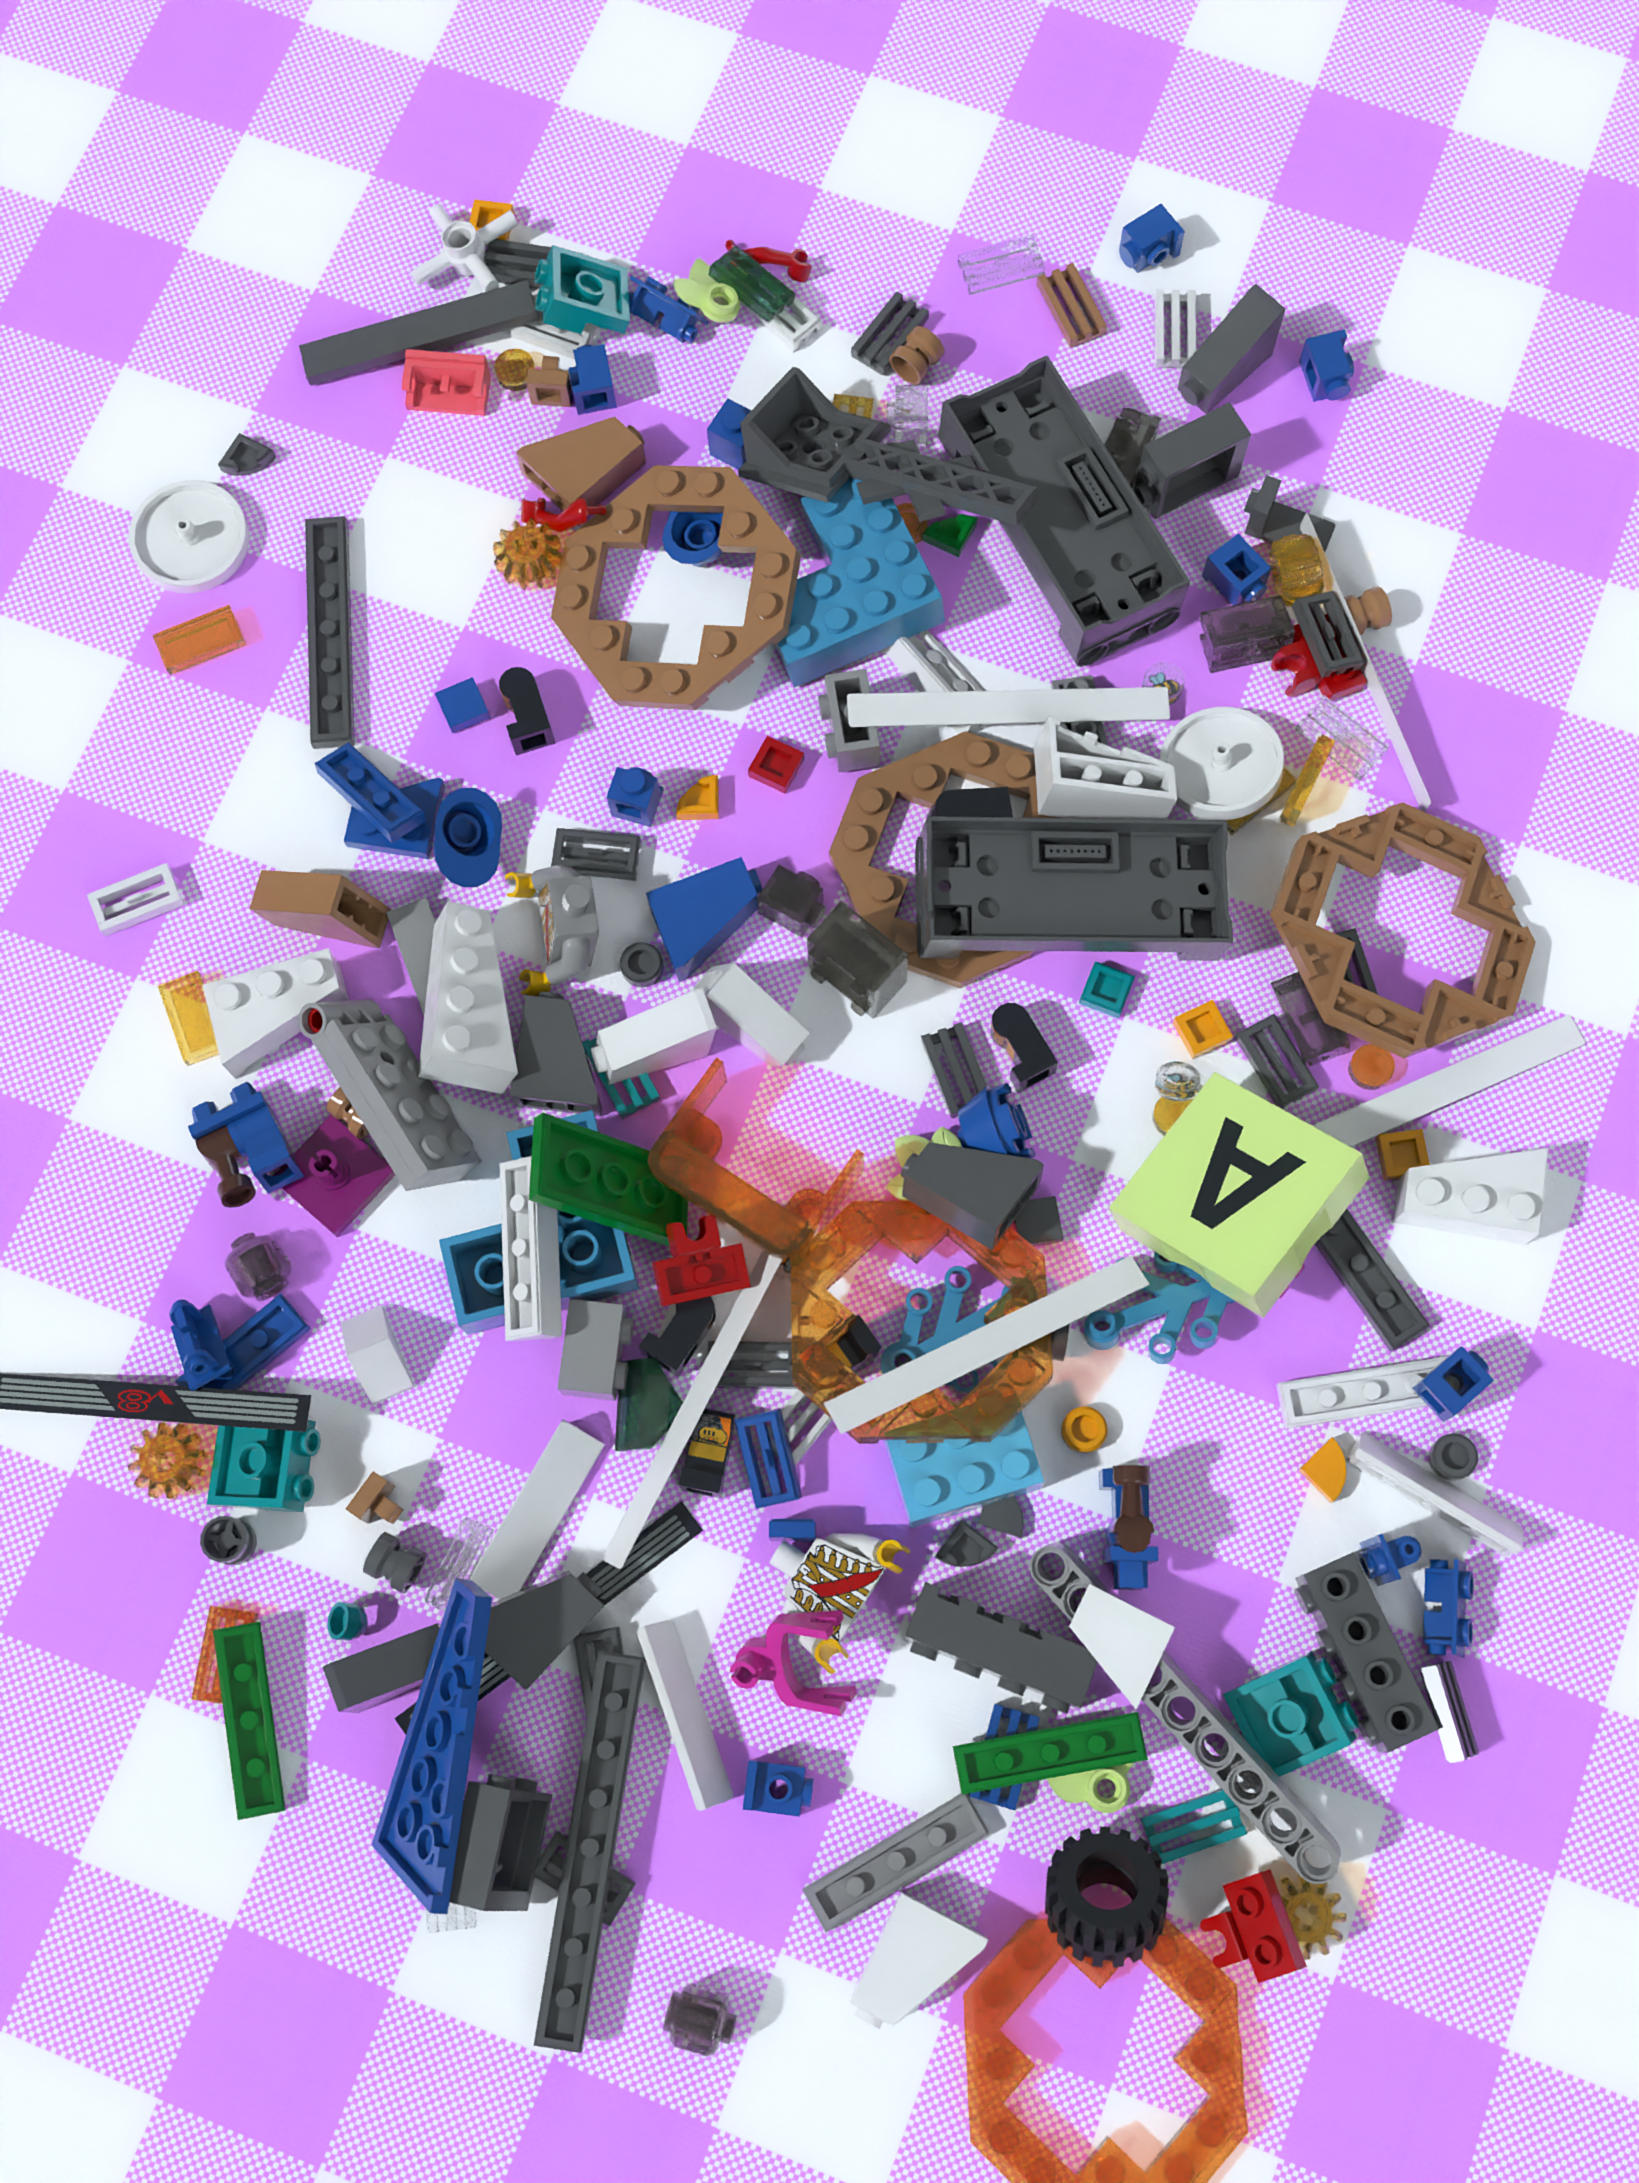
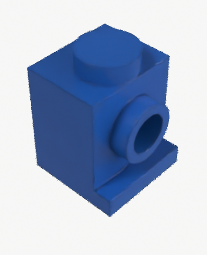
[1119,203,1185,273]
[1299,329,1354,402]
[568,344,617,415]
[1202,533,1271,607]
[606,767,664,827]
[1412,1346,1494,1422]
[742,1760,814,1817]

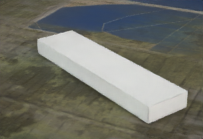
[1276,1356,1460,1430]

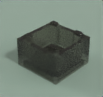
[807,901,908,1019]

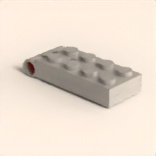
[298,999,482,1191]

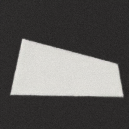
[1069,1584,1175,1710]

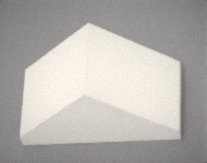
[340,1305,415,1405]

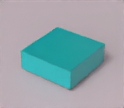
[1078,961,1135,1019]

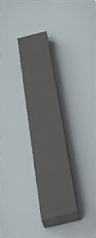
[533,1651,646,2053]

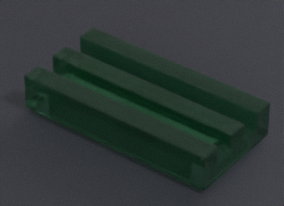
[708,245,796,323]

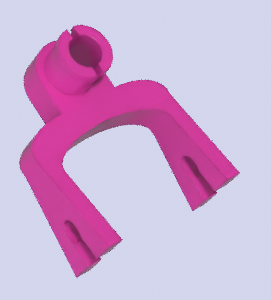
[730,1610,857,1716]

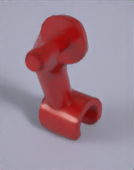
[724,240,812,282]
[521,498,606,532]

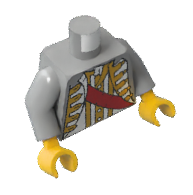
[505,864,599,996]

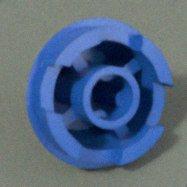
[958,1083,1036,1159]

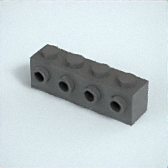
[1294,1552,1439,1753]

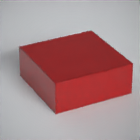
[748,736,805,794]

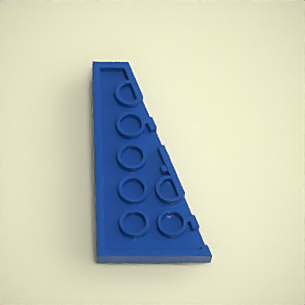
[371,1578,492,1914]

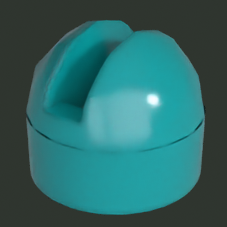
[327,1602,368,1641]

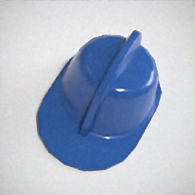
[662,511,723,567]
[434,788,502,888]

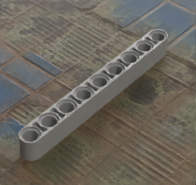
[1029,1543,1341,1884]

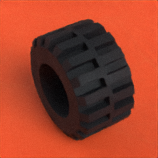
[1045,1826,1169,1968]

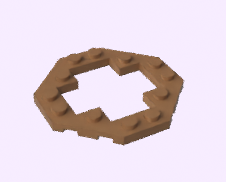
[551,465,801,710]
[829,731,1060,988]
[1270,802,1536,1058]

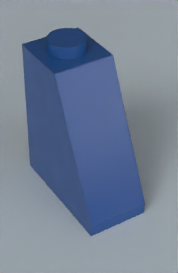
[646,857,763,982]

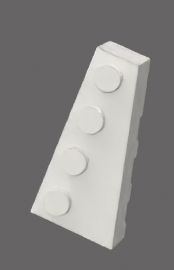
[418,901,518,1094]

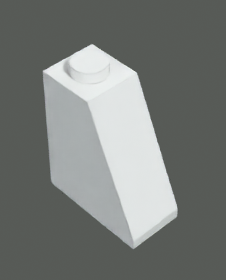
[689,963,810,1066]
[591,988,717,1085]
[850,1891,988,2029]

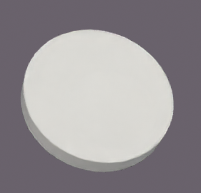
[128,480,250,594]
[1160,707,1284,820]

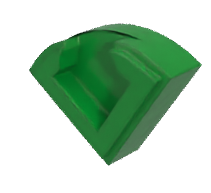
[923,514,978,558]

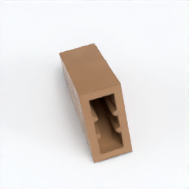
[516,416,646,511]
[249,870,391,948]

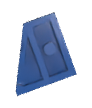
[344,778,445,859]

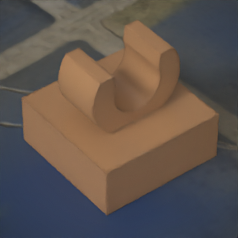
[526,356,573,407]
[345,1471,404,1524]

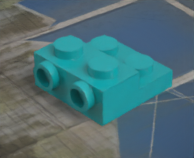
[535,244,630,334]
[207,1419,321,1512]
[1223,1651,1359,1777]

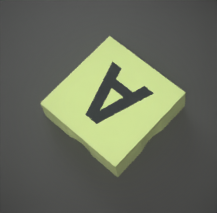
[1109,1072,1370,1318]

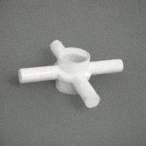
[410,204,518,291]

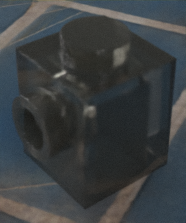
[757,865,826,938]

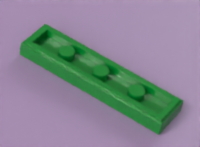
[213,1621,286,1820]
[952,1712,1148,1795]

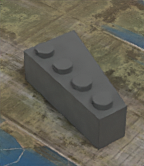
[904,1581,1097,1714]

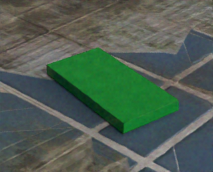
[529,1112,689,1247]

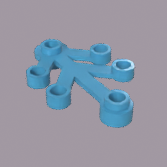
[1084,1252,1236,1364]
[880,1266,1037,1394]

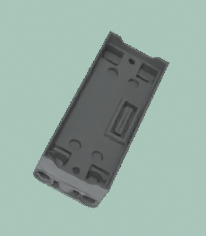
[937,355,1190,667]
[915,816,1233,961]

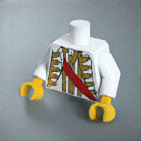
[769,1533,910,1674]

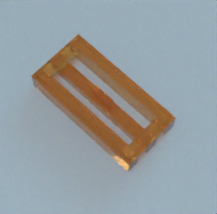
[191,1606,259,1704]

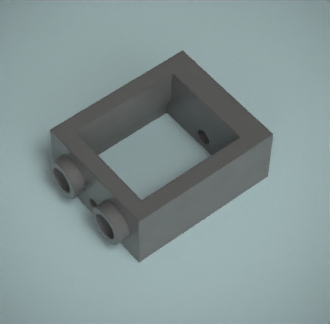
[1134,402,1252,519]
[449,1774,553,1911]

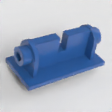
[629,275,709,343]
[169,1299,232,1392]
[1358,1533,1422,1587]
[1423,1559,1474,1658]

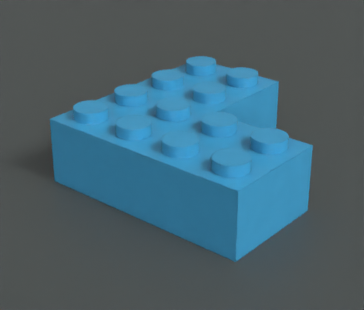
[775,477,945,688]
[439,1110,640,1335]

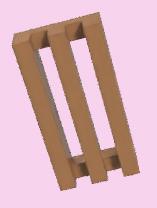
[1036,263,1107,348]

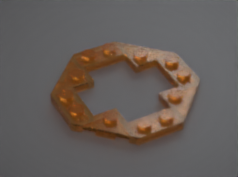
[790,1200,1053,1444]
[962,1918,1248,2183]

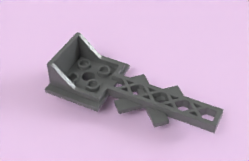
[738,367,1037,526]

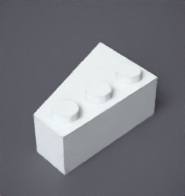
[1034,716,1177,819]
[202,948,349,1079]
[1392,1148,1548,1245]

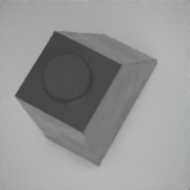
[1177,283,1286,414]
[510,992,602,1116]
[901,1142,1044,1250]
[485,1570,604,1690]
[322,1623,441,1713]

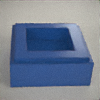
[435,677,491,734]
[769,1519,816,1542]

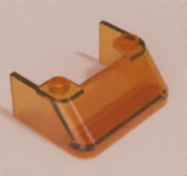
[648,1057,864,1259]

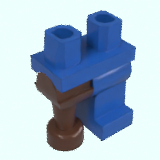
[187,1082,304,1208]
[1099,1465,1158,1590]

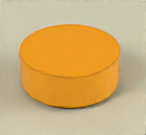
[1061,1406,1108,1454]

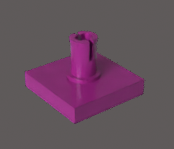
[273,1115,395,1238]

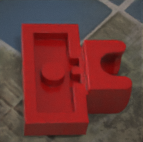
[1271,614,1367,703]
[652,1215,751,1306]
[1200,1869,1307,1983]

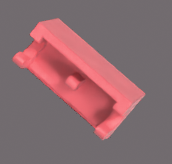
[402,349,491,416]

